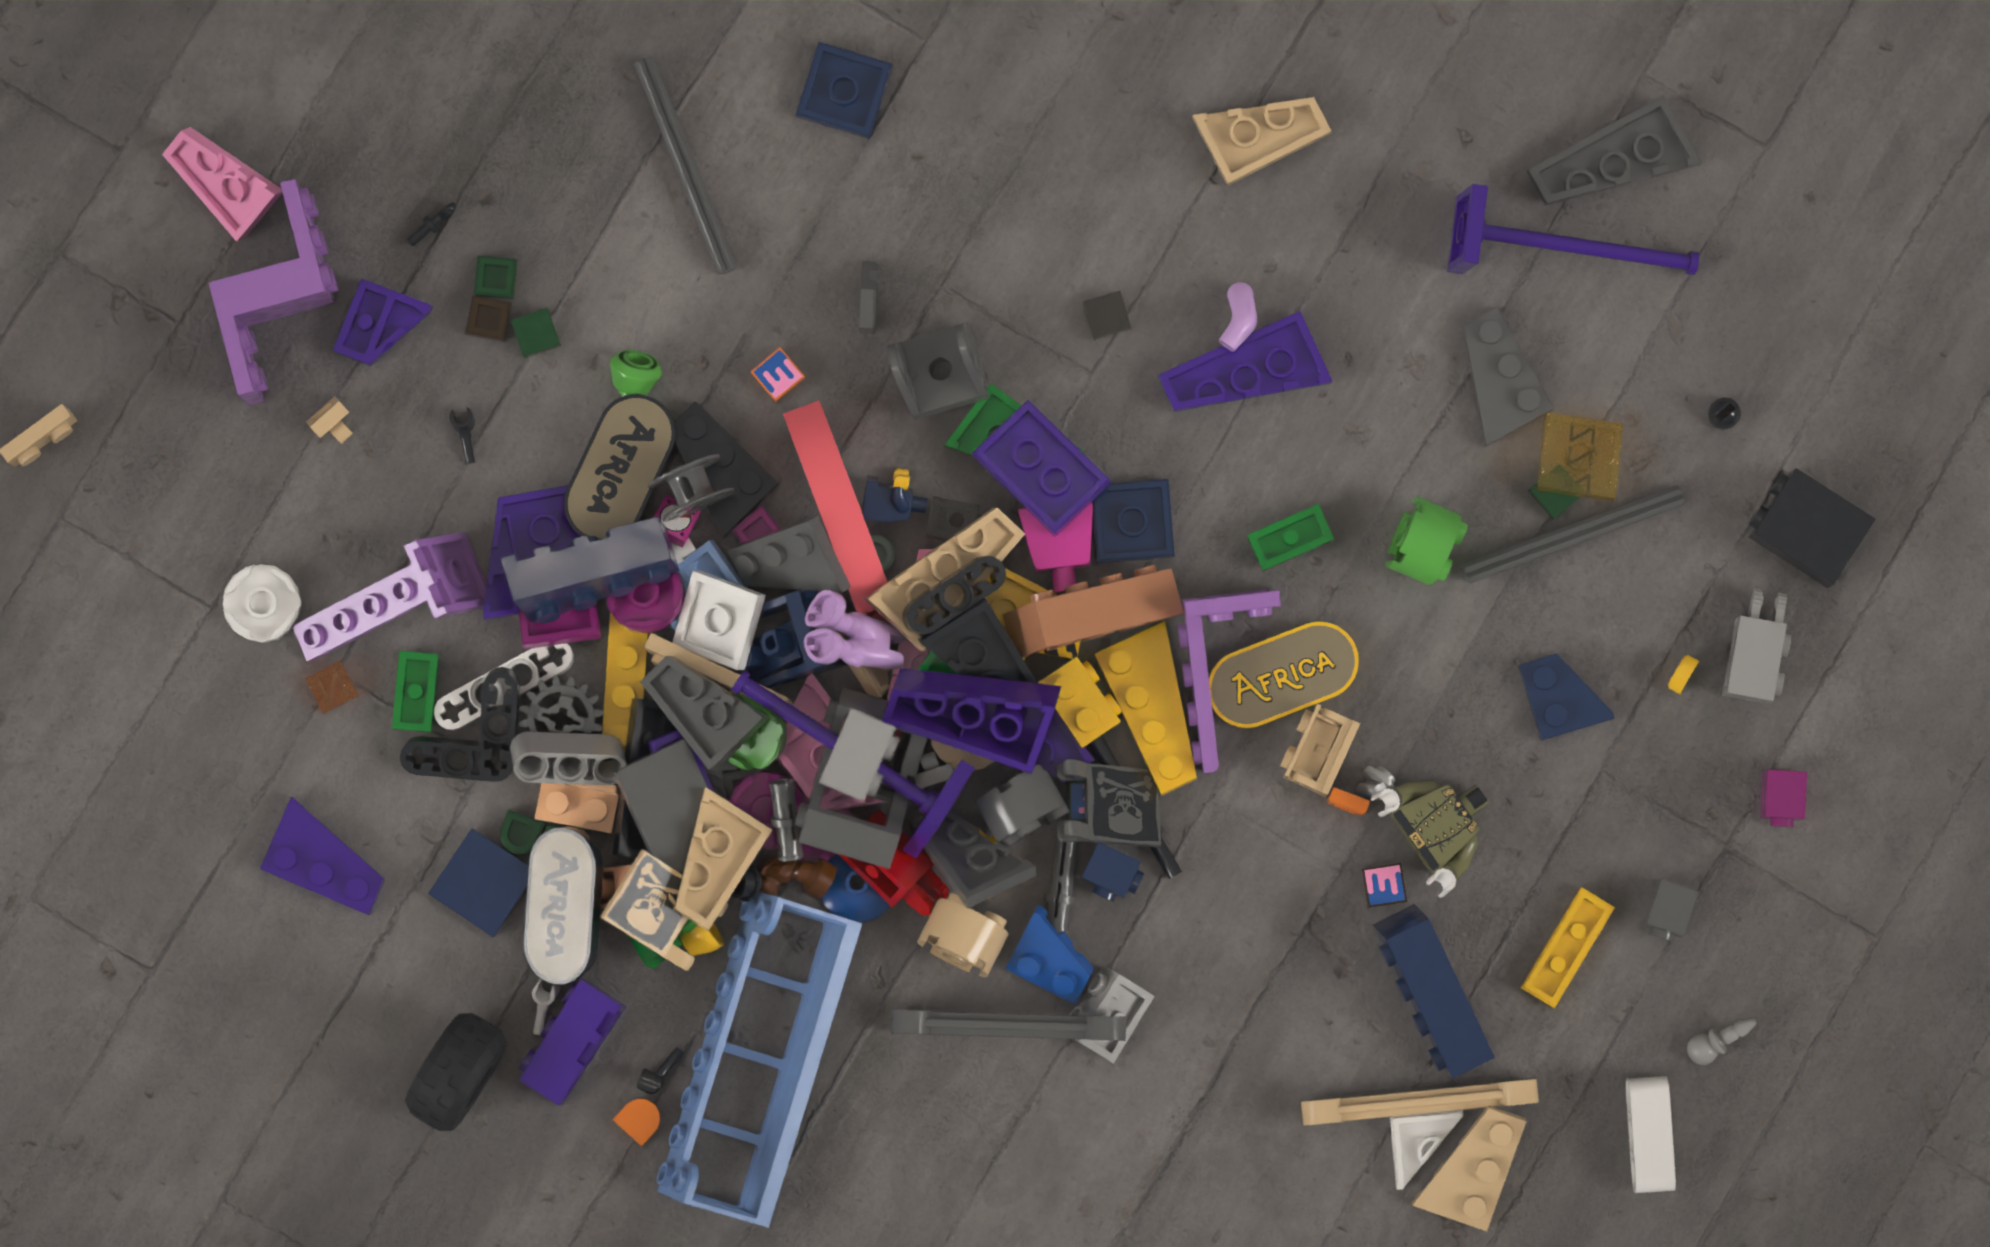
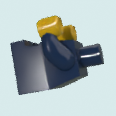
[862,468,928,522]

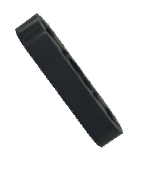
[902,556,1006,634]

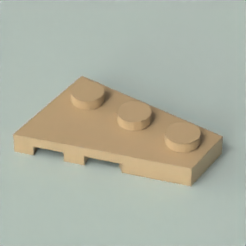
[1192,97,1332,186]

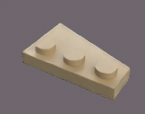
[674,787,772,931]
[1412,1105,1526,1231]

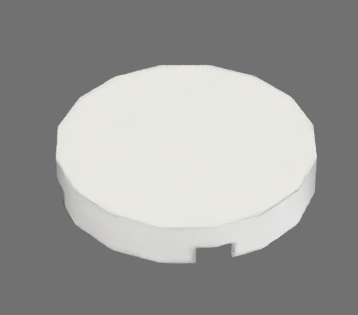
[223,564,302,643]

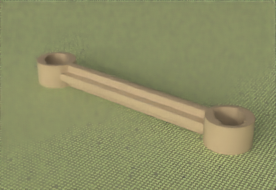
[1301,1079,1539,1126]

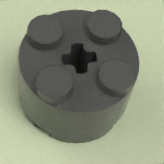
[975,764,1070,847]

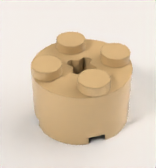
[917,893,1009,977]

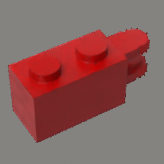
[838,809,949,916]

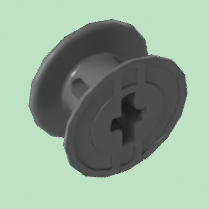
[648,454,735,522]

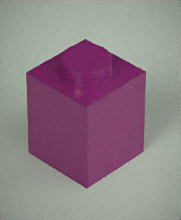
[1760,769,1807,828]

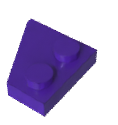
[333,278,433,366]

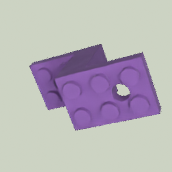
[208,179,339,406]

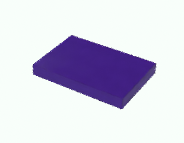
[972,400,1111,537]

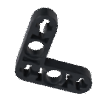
[400,667,520,782]

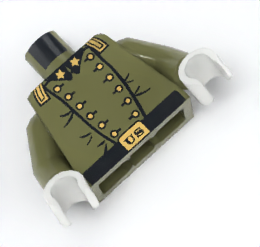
[1371,780,1489,898]

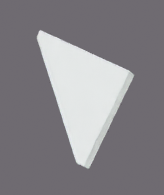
[1389,1110,1464,1190]

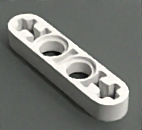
[434,643,574,731]

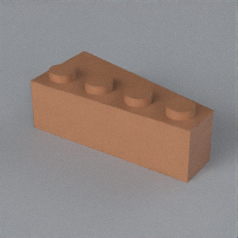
[1002,565,1184,658]

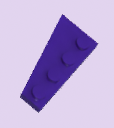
[1158,311,1333,412]

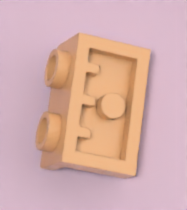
[534,783,620,834]

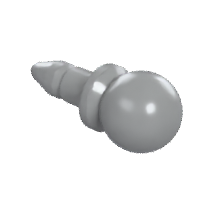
[1687,1018,1757,1065]

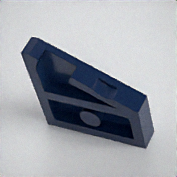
[1518,654,1614,741]

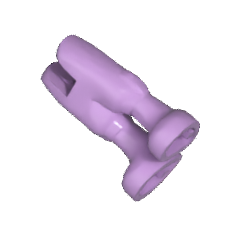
[804,590,905,669]

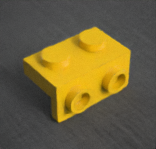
[1038,657,1122,749]

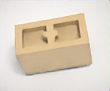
[1280,704,1361,797]

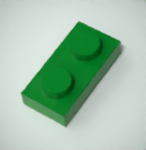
[1246,504,1334,572]
[392,651,440,733]

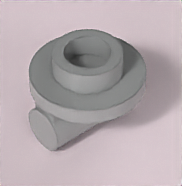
[1356,766,1396,800]

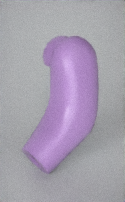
[1219,282,1257,352]

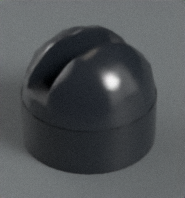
[1708,397,1741,430]

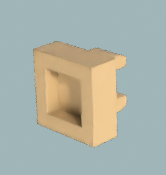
[306,396,353,444]

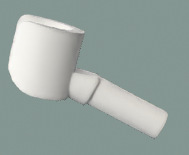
[532,978,560,1035]

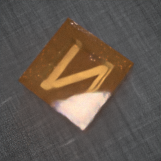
[305,661,359,714]

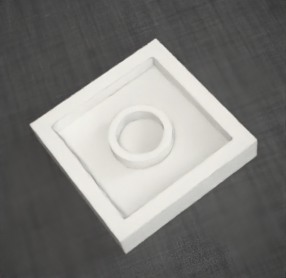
[672,571,766,670]

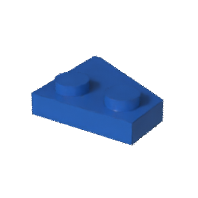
[1005,905,1094,1005]

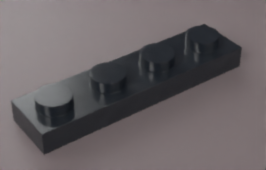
[612,698,672,858]

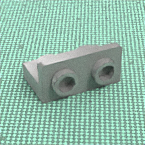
[1069,966,1155,1064]

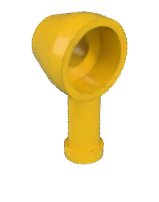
[680,923,724,956]

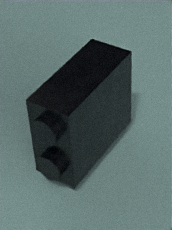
[1749,468,1875,588]

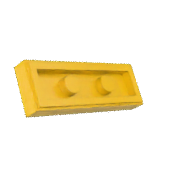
[1520,887,1615,1008]

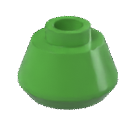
[610,350,662,396]

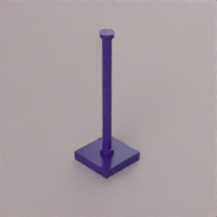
[1447,184,1699,275]
[731,670,975,858]

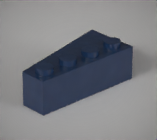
[1373,904,1495,1078]

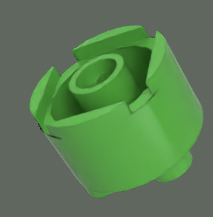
[1385,495,1468,586]

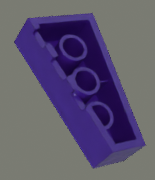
[882,668,1061,774]

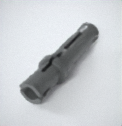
[1044,820,1079,935]

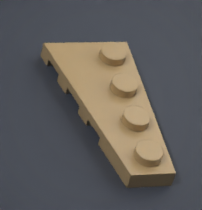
[864,508,1025,651]

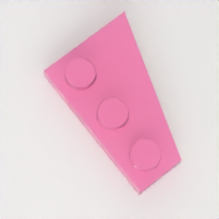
[162,127,282,242]

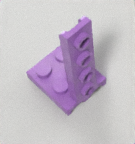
[292,532,487,662]
[1178,588,1281,773]

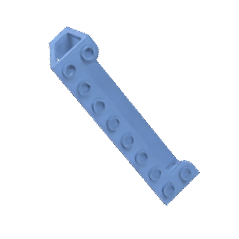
[657,892,862,1228]

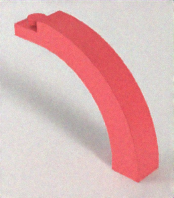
[783,400,891,624]

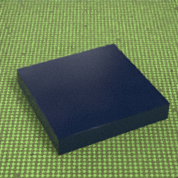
[796,41,893,139]
[1092,479,1175,564]
[428,829,529,937]

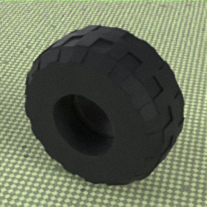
[405,1013,507,1132]

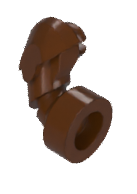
[757,856,836,900]

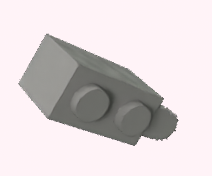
[1722,588,1791,704]

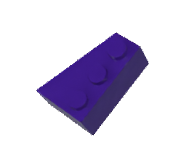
[518,979,627,1106]

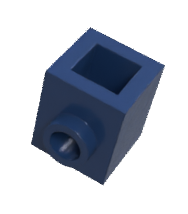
[1081,842,1144,902]

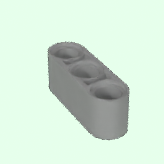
[510,732,627,785]

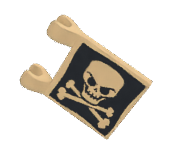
[600,850,728,971]

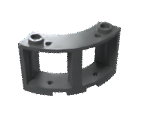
[794,687,927,869]

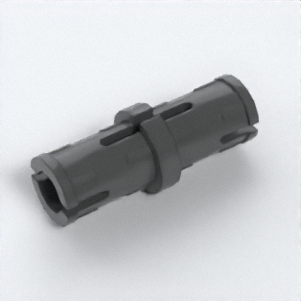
[769,778,804,861]

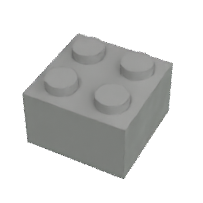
[819,708,899,802]

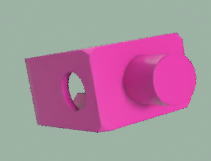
[1018,502,1093,594]

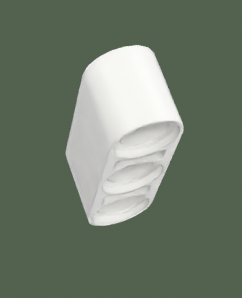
[1626,1076,1676,1193]

